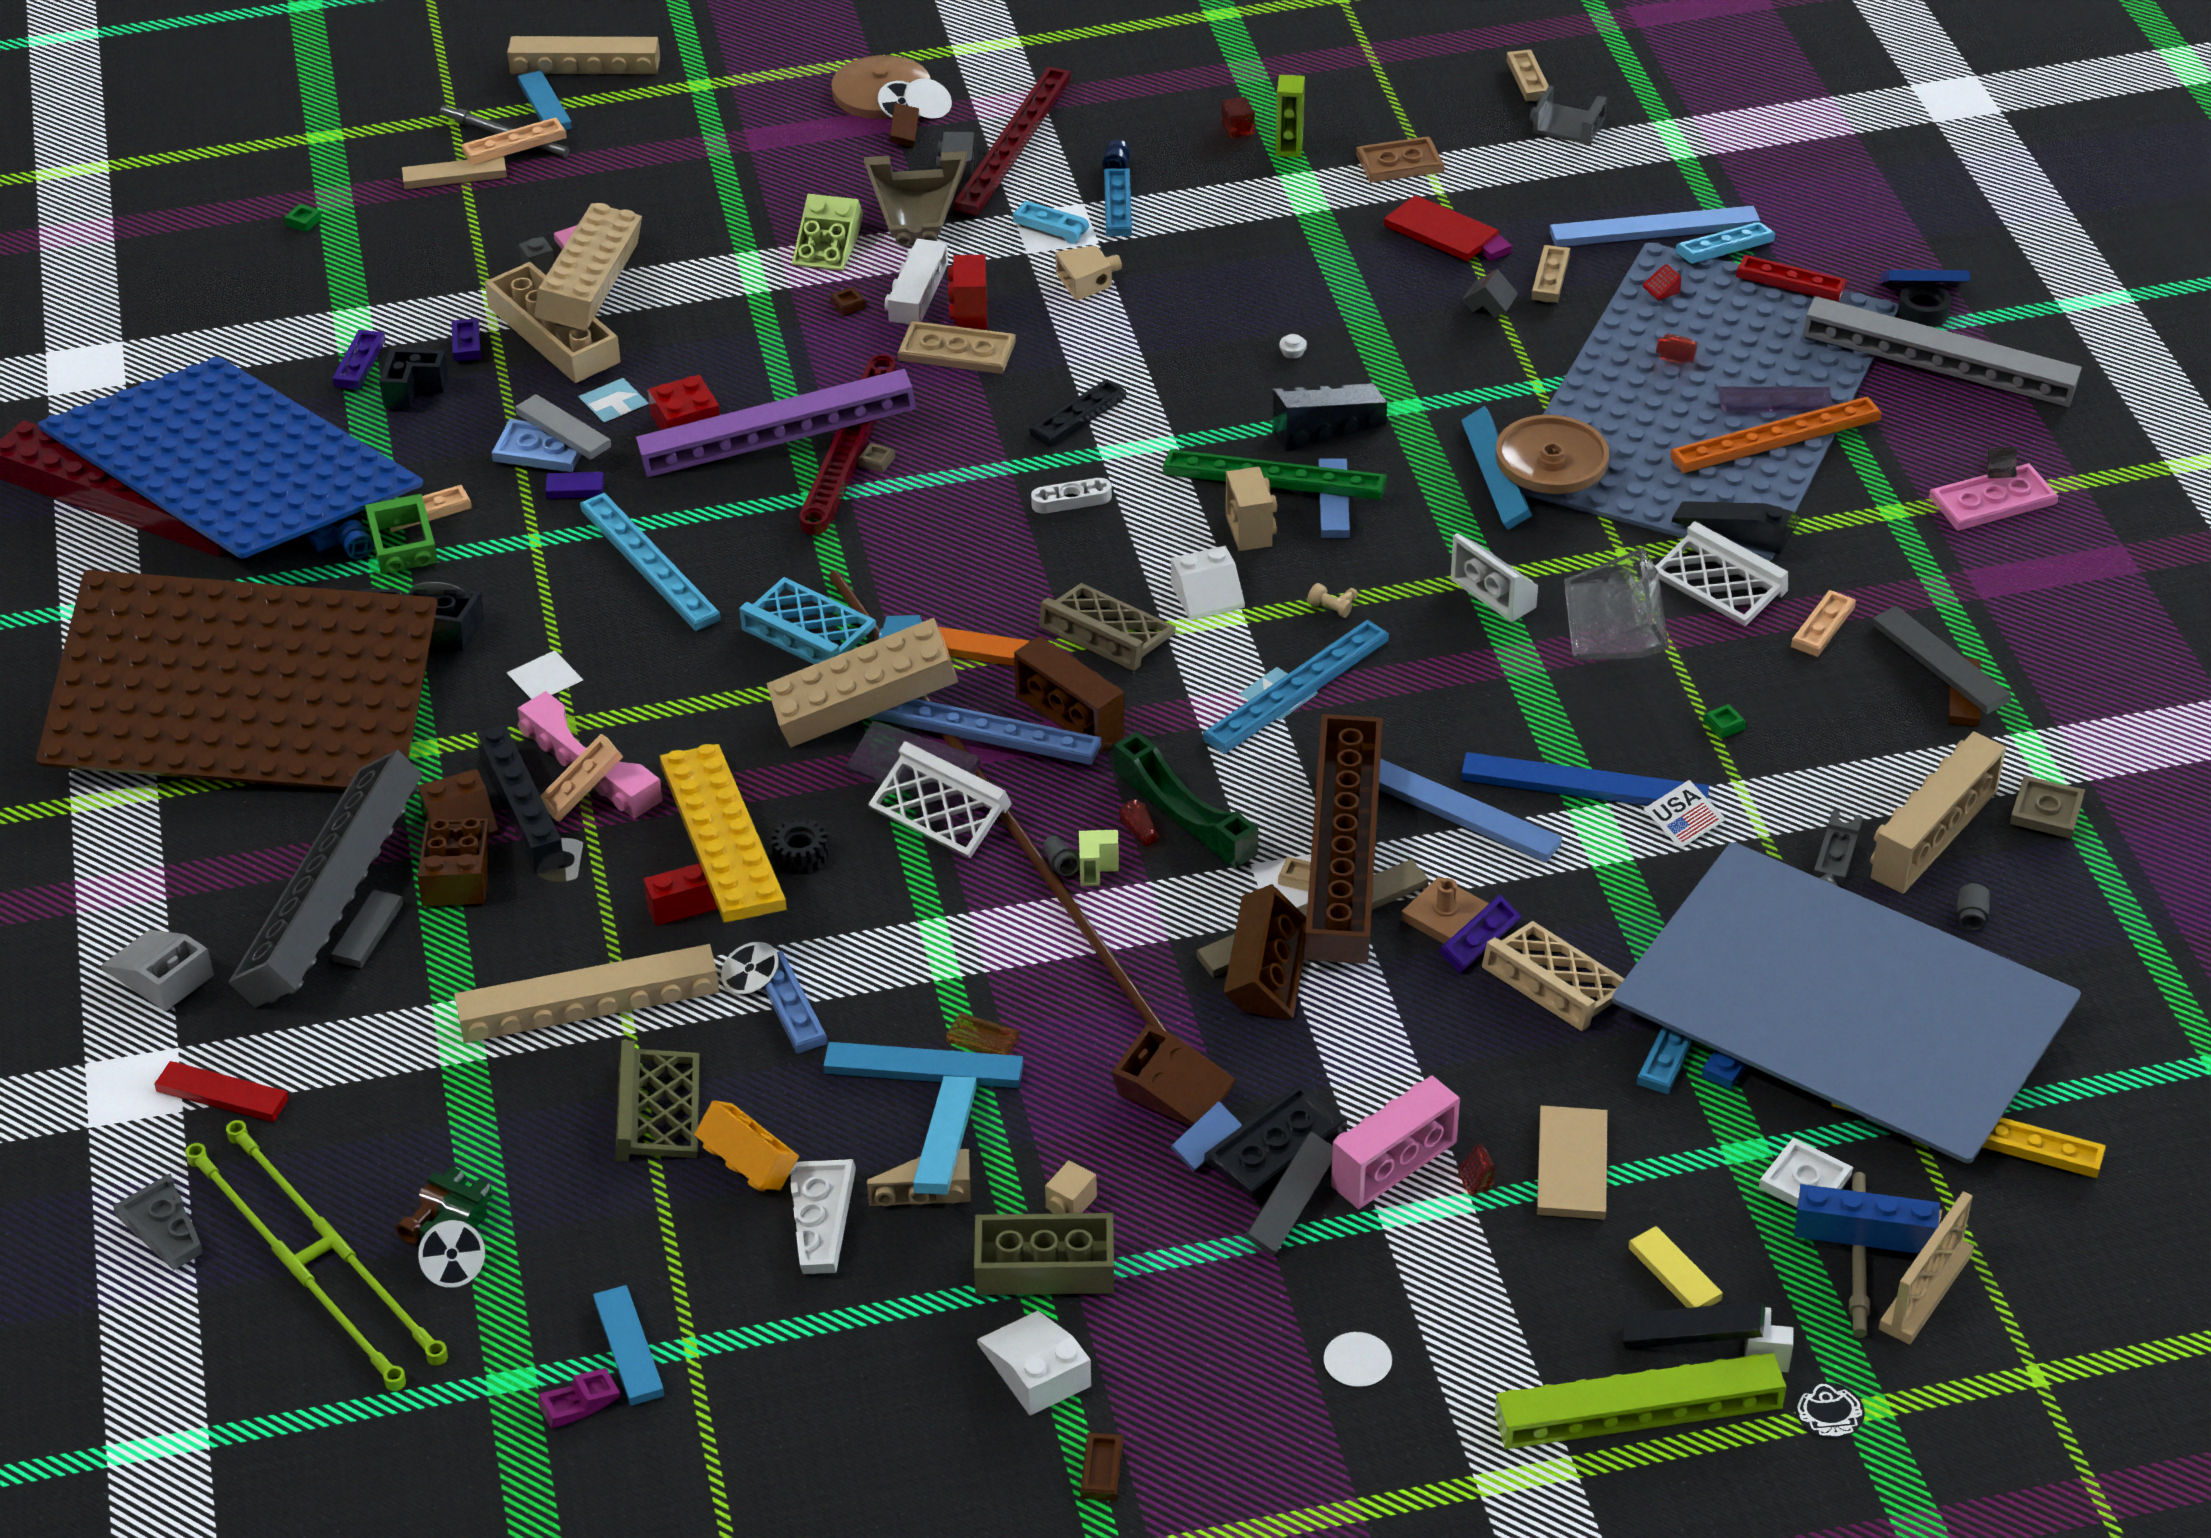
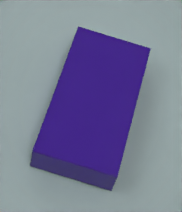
[545,472,604,499]

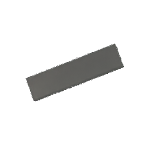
[1244,1131,1333,1257]

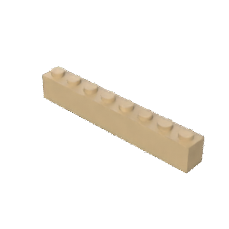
[454,944,719,1043]

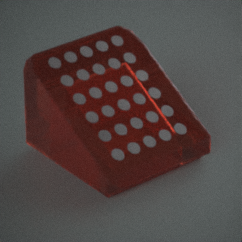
[1458,1143,1495,1195]

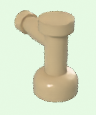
[1307,583,1358,618]

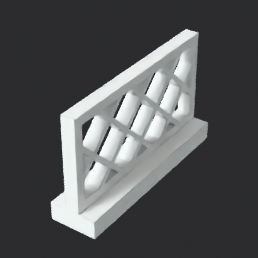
[1652,521,1788,627]
[868,741,1012,859]

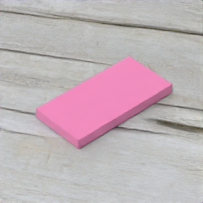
[1929,463,2058,531]

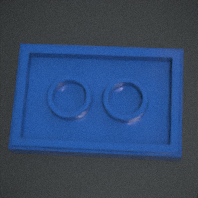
[1880,270,1970,284]

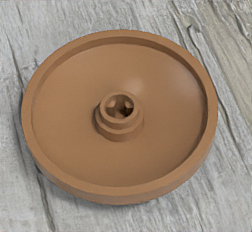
[832,55,930,119]
[1495,415,1609,494]

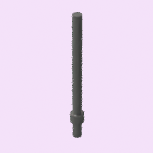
[440,105,569,158]

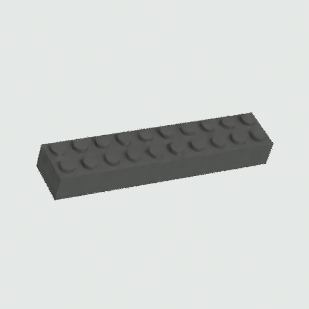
[228,749,423,1008]

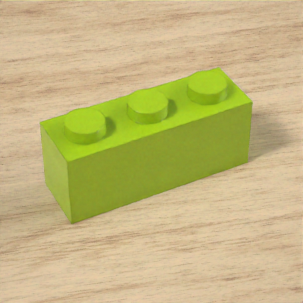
[1276,75,1305,157]

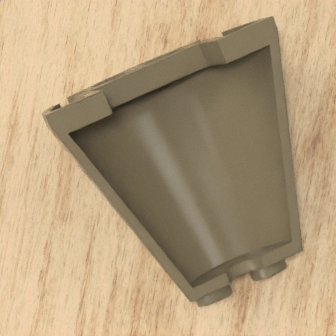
[864,151,967,246]

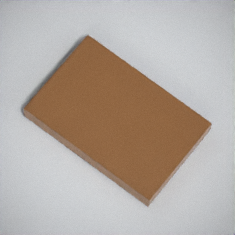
[1356,136,1444,183]

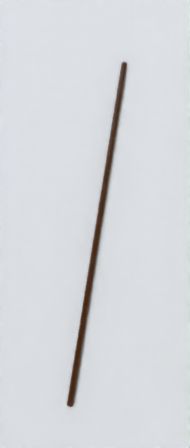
[829,570,1168,1032]

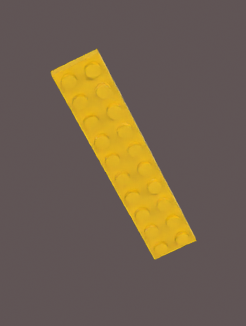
[659,744,787,923]

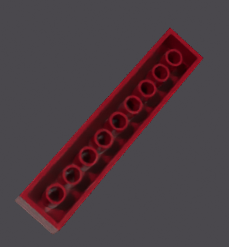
[0,420,227,557]

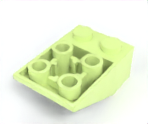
[792,194,863,271]

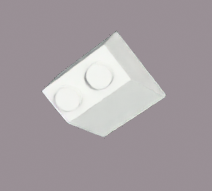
[1171,546,1245,620]

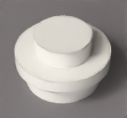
[1280,334,1307,359]

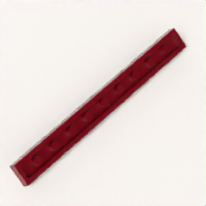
[954,67,1071,215]

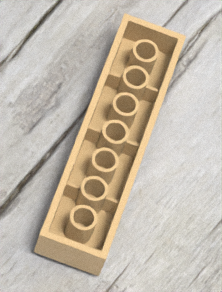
[534,203,642,331]

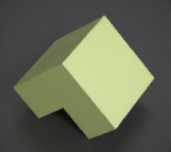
[1079,830,1119,886]

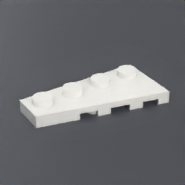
[790,1159,856,1274]

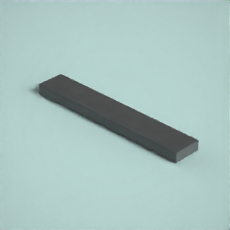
[1873,606,2011,714]

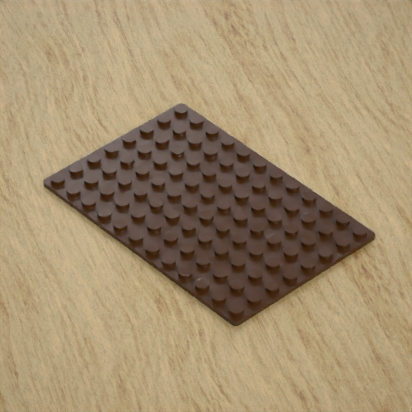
[36,570,438,790]

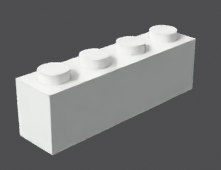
[885,239,948,324]

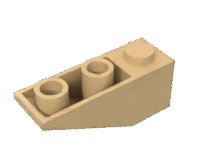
[867,1149,971,1206]

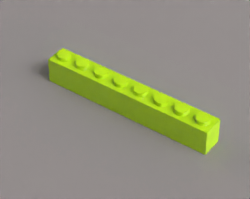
[1495,1353,1786,1449]

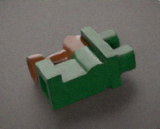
[395,1166,493,1245]

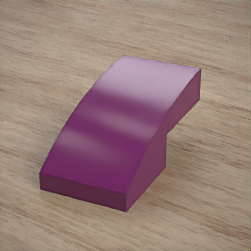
[537,1368,620,1428]

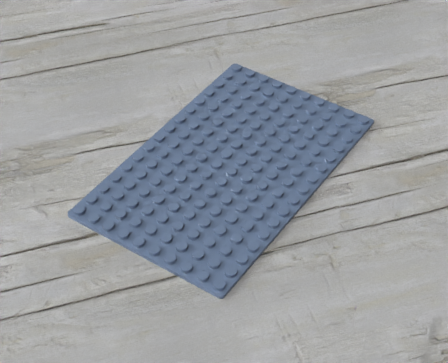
[1520,243,1899,561]

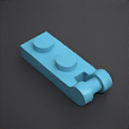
[1013,200,1089,244]

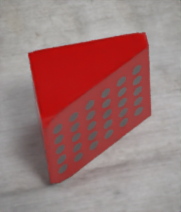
[1643,264,1681,301]

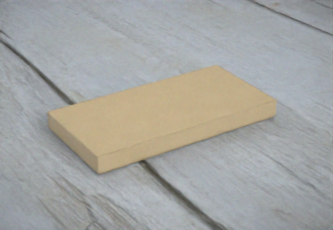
[898,321,1016,374]
[1537,1106,1607,1220]

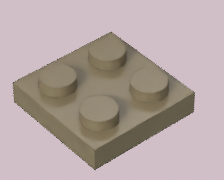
[2010,775,2085,839]

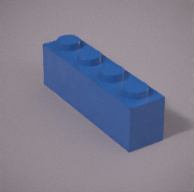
[1794,1184,1940,1254]

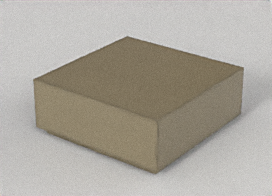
[857,443,896,473]

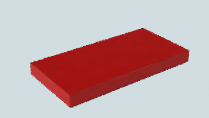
[1384,195,1499,262]

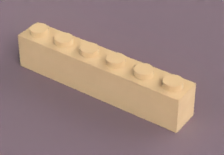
[507,36,660,74]

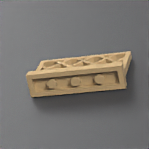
[1482,921,1624,1031]
[1879,1191,1974,1345]

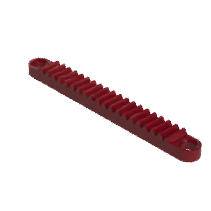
[799,354,896,535]

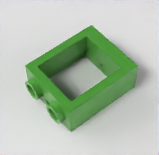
[365,494,438,574]

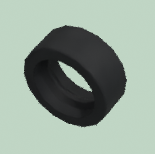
[1898,282,1951,328]

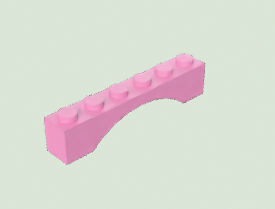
[517,691,663,819]

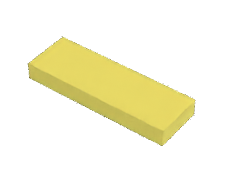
[1629,1226,1723,1308]

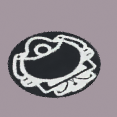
[1795,1382,1865,1438]

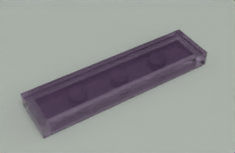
[1718,387,1833,412]

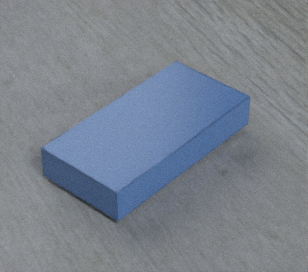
[1170,1101,1242,1172]

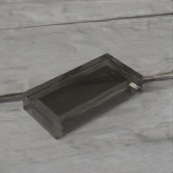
[1987,447,2017,479]

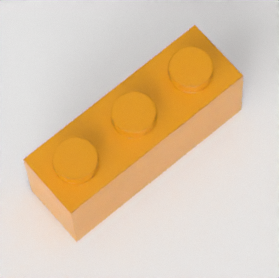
[694,1101,799,1192]

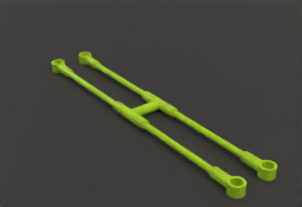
[185,1120,448,1391]

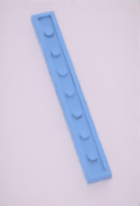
[1550,206,1760,247]

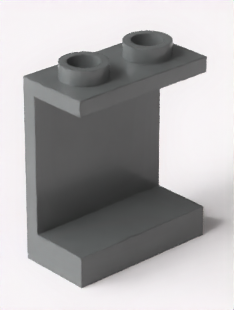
[1530,85,1607,145]

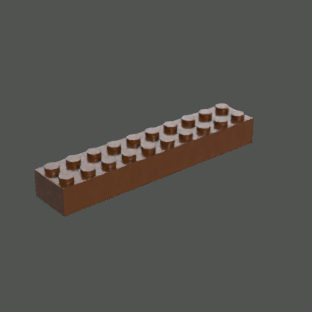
[1304,714,1383,964]

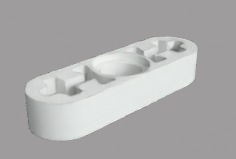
[1031,478,1112,514]

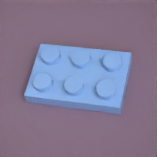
[492,419,581,472]

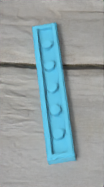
[913,1076,977,1195]

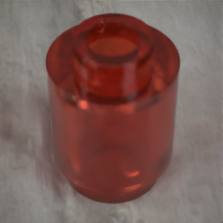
[1656,333,1698,364]

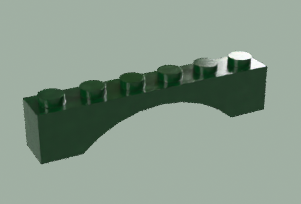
[1114,731,1259,869]

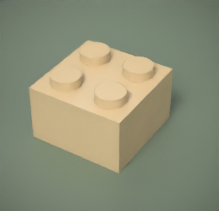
[1226,467,1277,551]

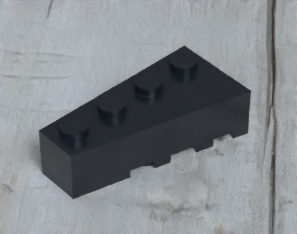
[1272,384,1387,452]
[359,589,484,651]

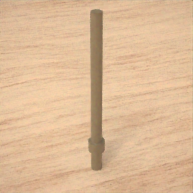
[1849,1172,1870,1338]

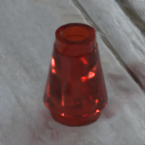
[1119,800,1158,846]

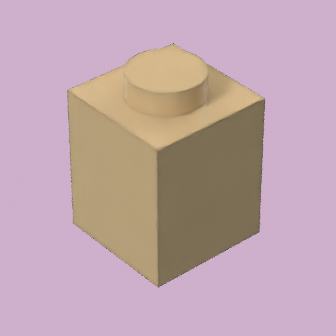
[1045,1160,1097,1214]

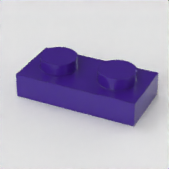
[452,318,481,362]

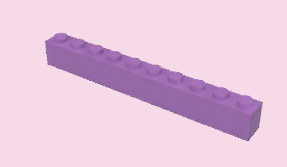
[636,369,916,477]

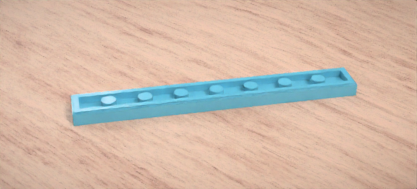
[580,493,721,631]

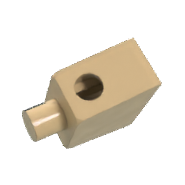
[1055,246,1122,301]

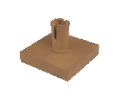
[1401,876,1489,944]

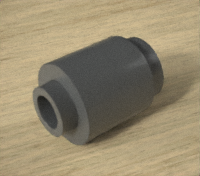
[1956,883,1990,931]

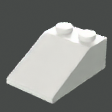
[977,1311,1091,1416]

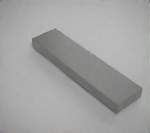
[515,394,611,460]

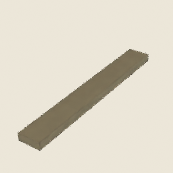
[1197,859,1429,978]

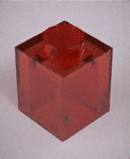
[1221,96,1255,138]

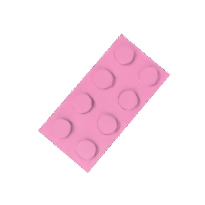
[1331,1075,1460,1210]

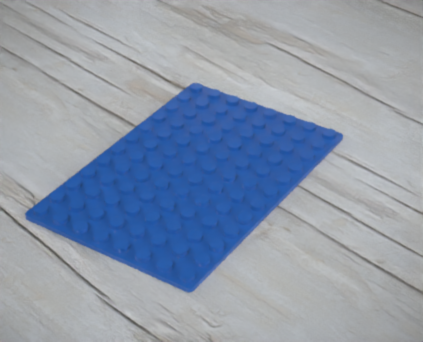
[38,357,423,558]

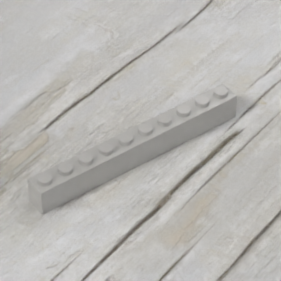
[1802,296,2082,407]

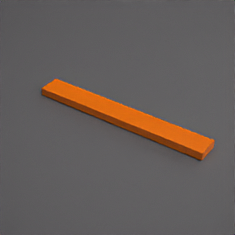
[1670,396,1882,473]

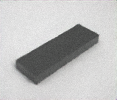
[331,889,403,968]

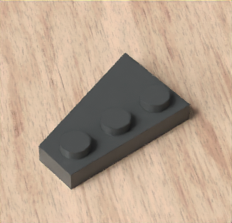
[113,1173,202,1270]

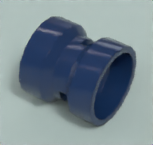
[1102,140,1131,169]

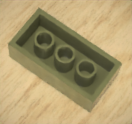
[974,1213,1114,1295]

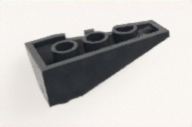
[1672,501,1800,555]

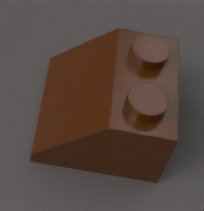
[418,769,499,837]

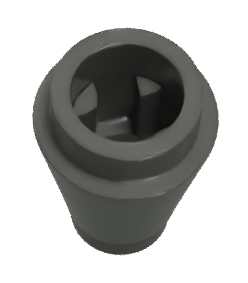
[1043,836,1080,877]

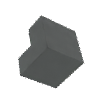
[1462,269,1518,318]

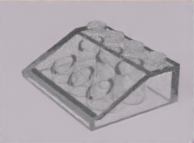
[1564,548,1669,660]

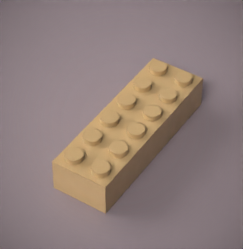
[485,262,621,383]
[767,618,958,748]
[1870,731,2006,894]

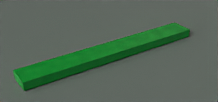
[1162,449,1387,500]

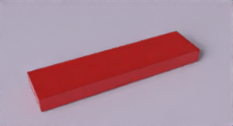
[1736,255,1847,302]
[154,1061,289,1122]

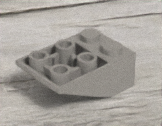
[101,930,214,1012]

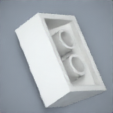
[1451,533,1538,623]

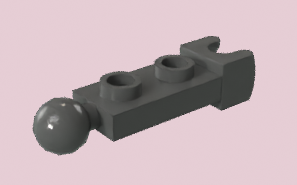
[1813,810,1863,886]

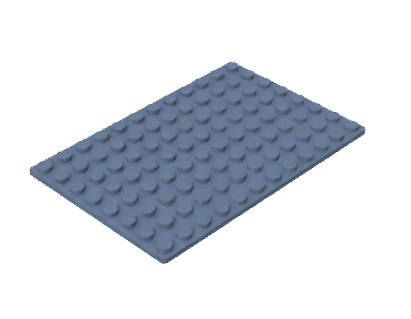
[1612,842,2081,1163]

